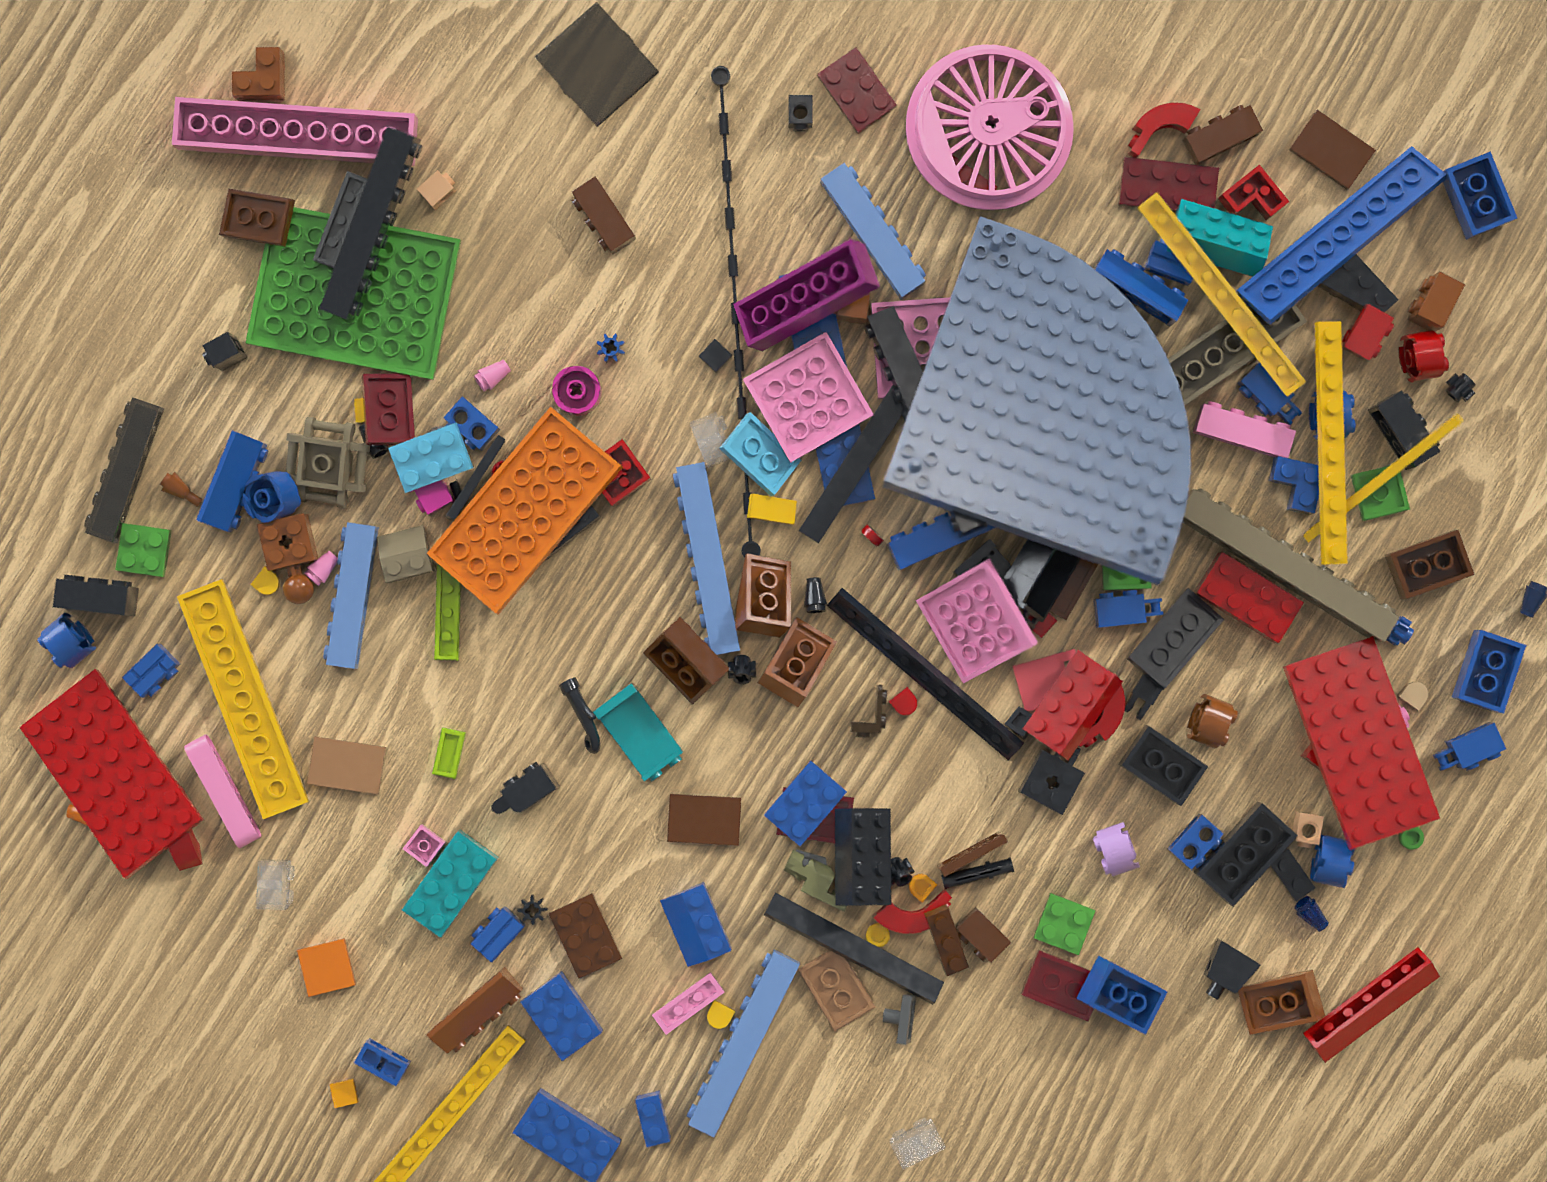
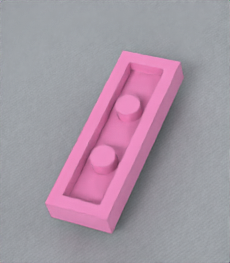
[652,972,725,1035]

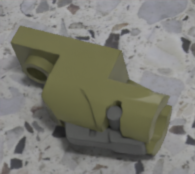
[784,849,847,912]

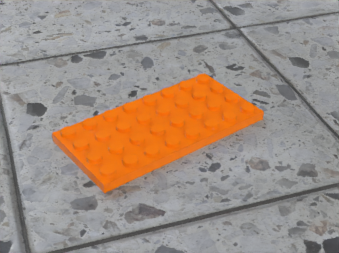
[426,407,623,615]

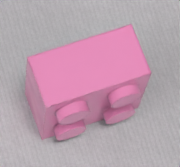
[403,824,446,867]

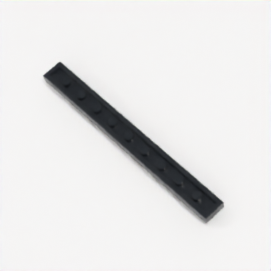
[827,588,1024,760]

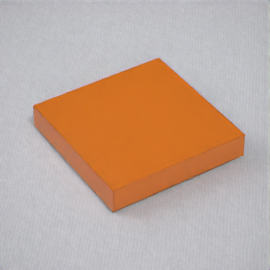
[297,938,356,997]

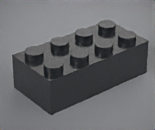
[1194,802,1298,907]
[835,808,891,906]

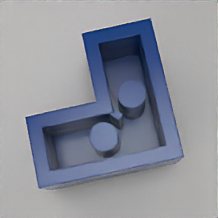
[1268,456,1319,515]

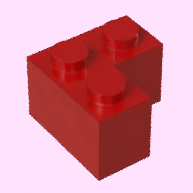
[1218,164,1290,220]
[1342,304,1394,361]
[602,439,652,507]

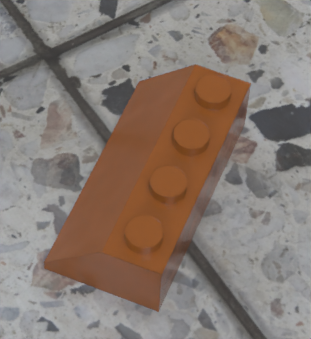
[426,967,523,1054]

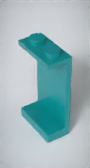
[593,683,683,782]

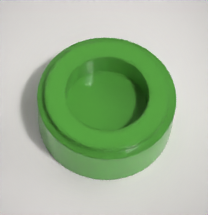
[1398,827,1424,850]

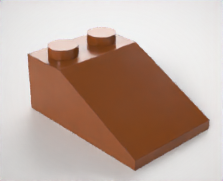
[735,554,791,638]
[757,617,837,707]
[1238,969,1325,1035]

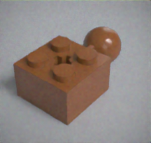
[257,513,318,604]

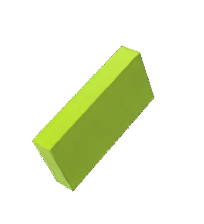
[432,727,466,779]

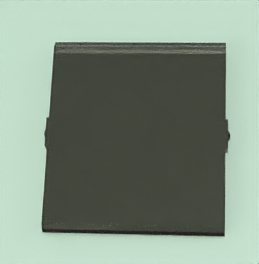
[535,2,659,127]

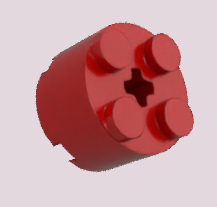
[1399,330,1449,382]

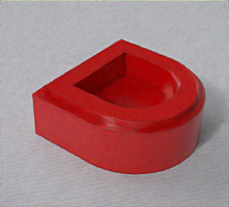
[888,687,917,715]

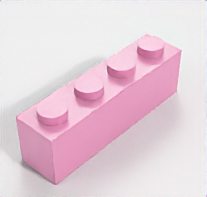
[1193,401,1296,458]

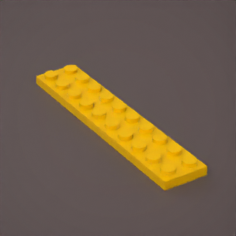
[177,579,309,819]

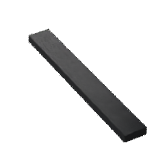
[799,385,904,544]
[764,892,944,1005]

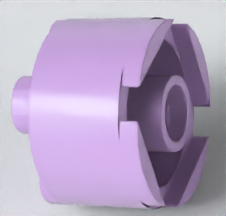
[1093,822,1140,877]

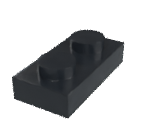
[1270,848,1316,902]

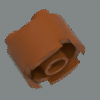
[1186,694,1238,749]

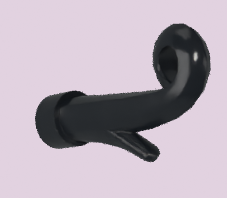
[559,677,601,754]

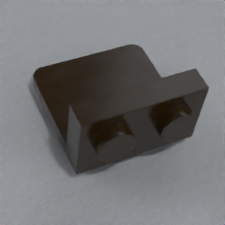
[850,685,887,738]

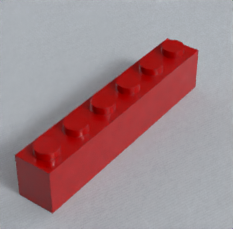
[1303,947,1440,1063]

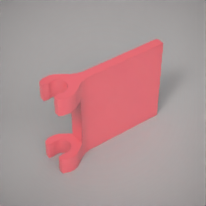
[1012,649,1076,711]

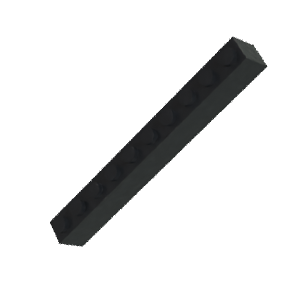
[864,306,988,538]

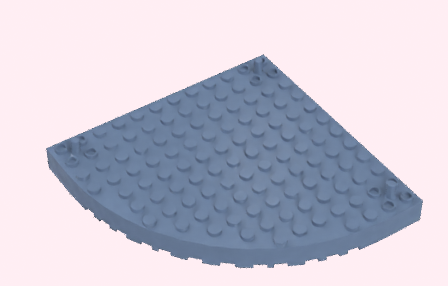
[883,216,1191,585]

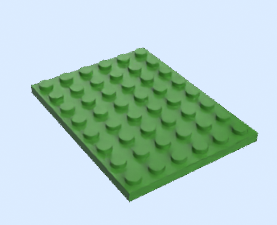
[246,207,461,380]

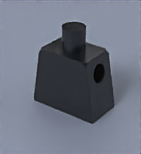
[1204,938,1260,1000]

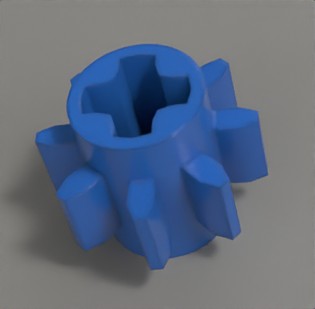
[597,333,625,363]
[1386,616,1414,646]

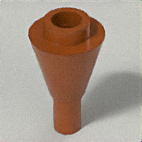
[160,472,203,507]

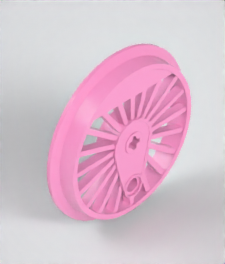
[906,45,1073,210]

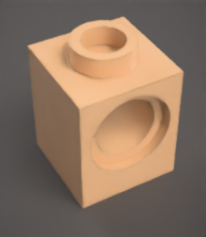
[417,170,456,210]
[1293,811,1324,848]

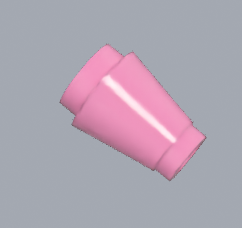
[474,360,511,392]
[304,550,338,586]

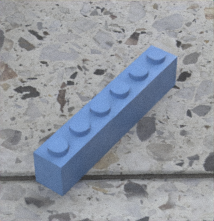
[820,163,926,300]
[323,522,379,669]

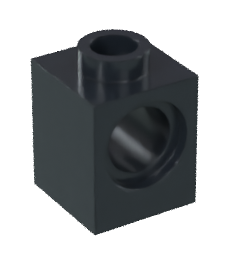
[789,95,813,132]

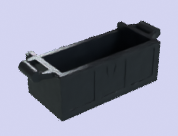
[1002,539,1081,631]

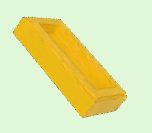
[747,494,797,525]

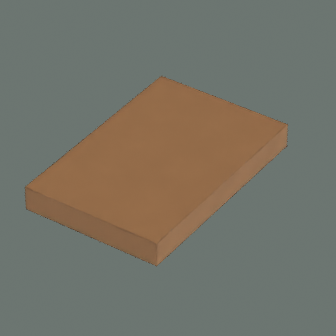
[307,736,386,794]
[798,950,875,1032]

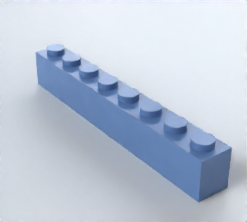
[673,462,740,655]
[686,949,800,1137]

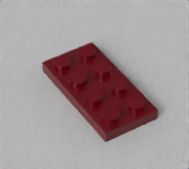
[1118,157,1219,212]

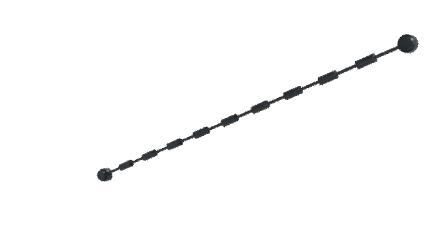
[711,66,761,558]

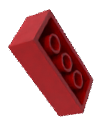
[1194,552,1304,643]
[1023,650,1123,760]

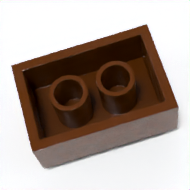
[1384,530,1475,600]
[643,617,730,705]

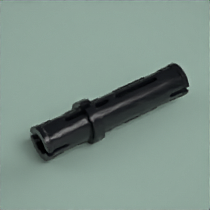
[941,857,1014,890]

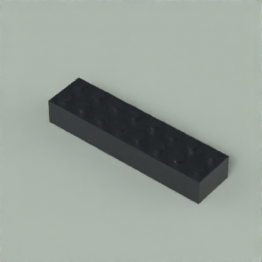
[319,126,423,320]

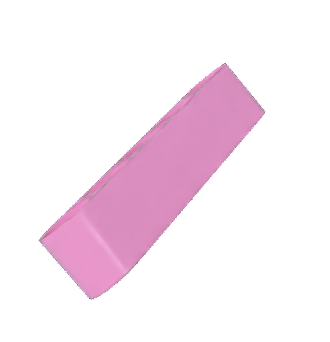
[184,734,262,849]

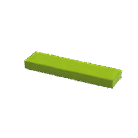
[434,565,461,661]

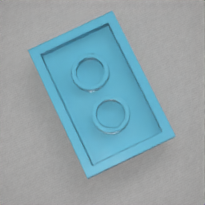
[719,412,801,496]
[388,423,473,493]

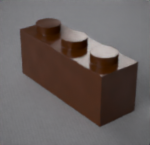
[1183,105,1263,165]
[571,176,636,255]

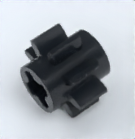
[1445,373,1476,402]
[728,655,756,685]
[891,857,915,887]
[518,894,548,925]

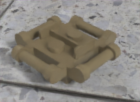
[286,417,370,508]

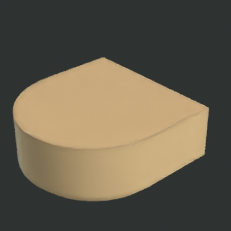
[1398,682,1428,711]

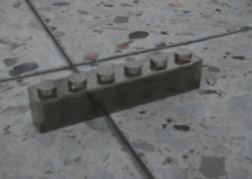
[84,397,164,543]

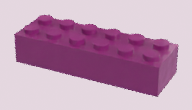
[733,239,880,352]

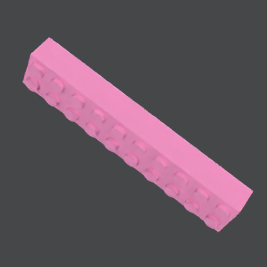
[172,97,418,166]

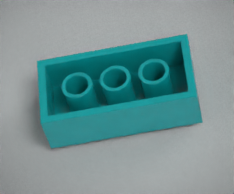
[1167,199,1273,277]
[402,830,499,938]

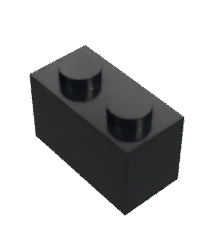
[202,332,248,371]

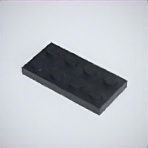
[1127,588,1224,690]

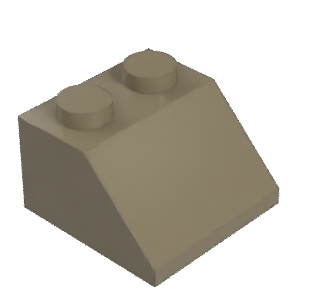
[377,525,435,583]

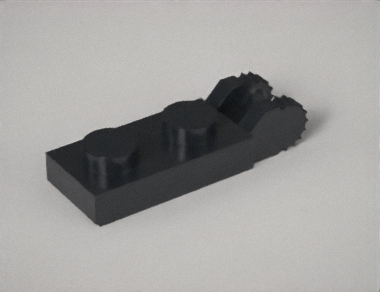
[1124,674,1162,720]

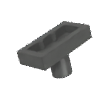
[883,994,917,1045]

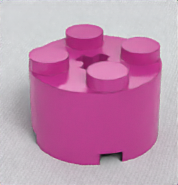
[552,366,602,416]

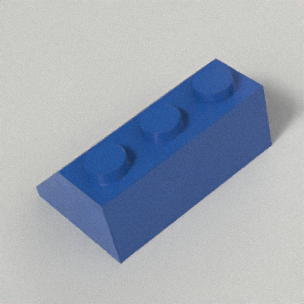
[660,882,732,967]

